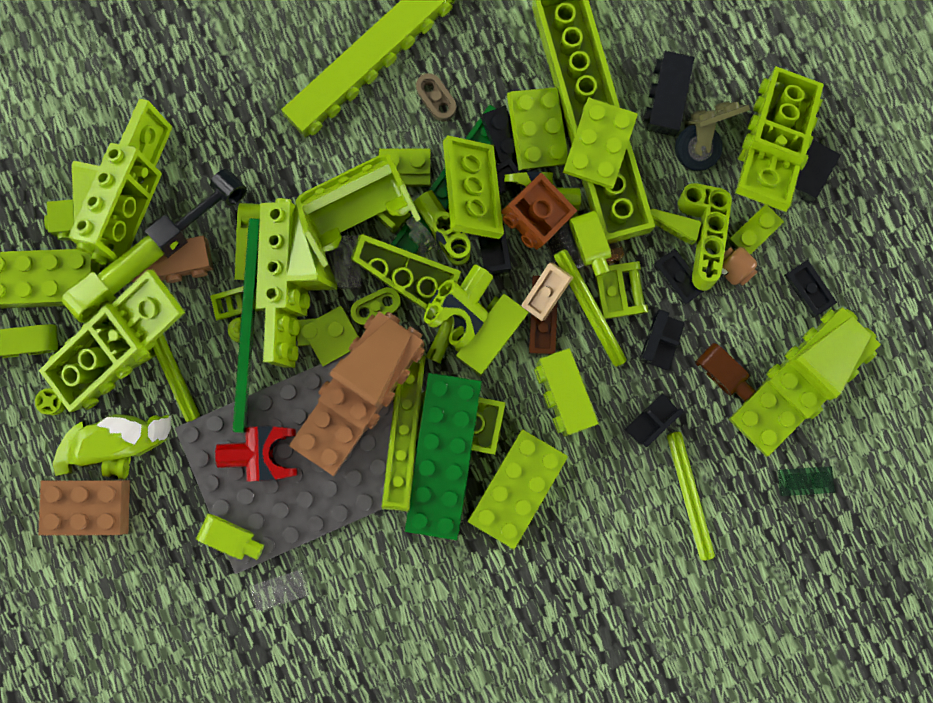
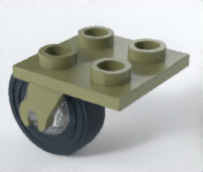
[675,101,750,171]

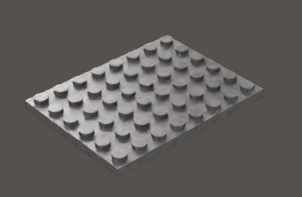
[175,351,416,574]

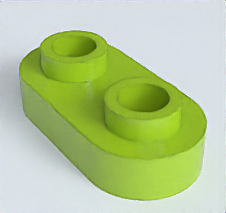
[351,288,401,326]

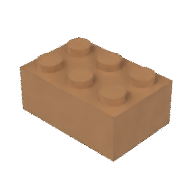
[39,480,130,535]

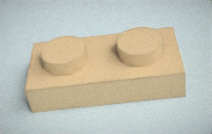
[521,262,573,321]

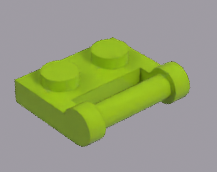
[595,261,649,320]

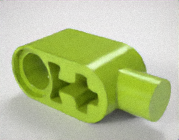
[569,210,611,277]
[196,513,264,560]

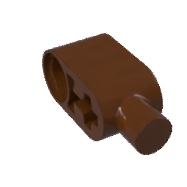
[695,343,755,401]

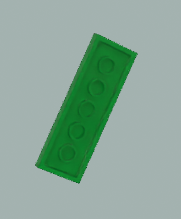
[405,373,482,540]

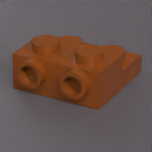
[501,172,577,250]

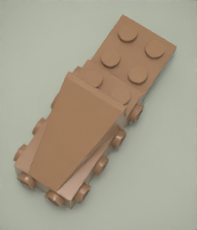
[289,312,425,476]

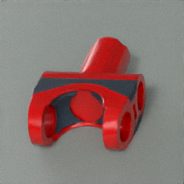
[215,426,297,481]

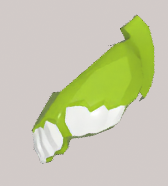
[52,414,171,476]

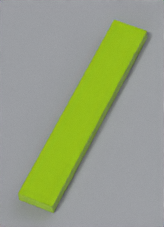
[382,355,426,512]

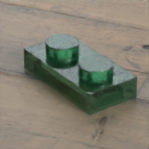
[778,466,835,496]

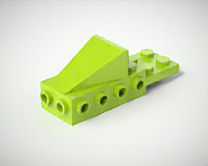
[735,66,824,212]
[68,99,173,265]
[256,198,337,368]
[39,270,185,413]
[728,307,881,457]

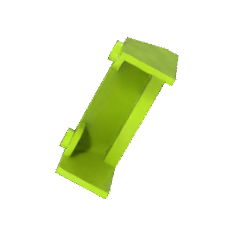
[296,154,421,267]

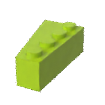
[350,234,461,317]

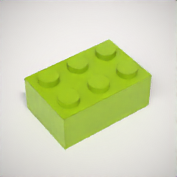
[534,348,599,437]

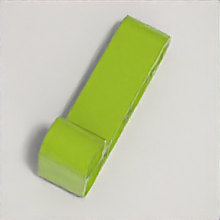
[678,183,732,291]
[0,324,59,358]

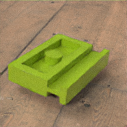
[379,148,431,187]

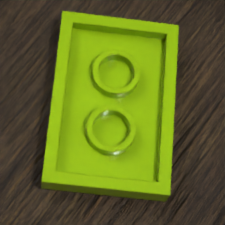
[507,87,568,171]
[563,97,638,189]

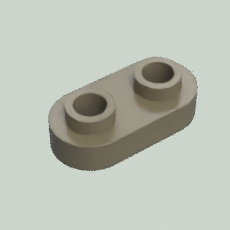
[416,73,456,121]

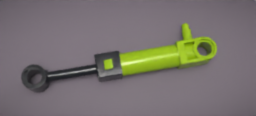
[62,169,247,323]

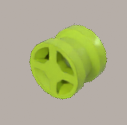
[35,388,66,415]
[101,456,131,479]

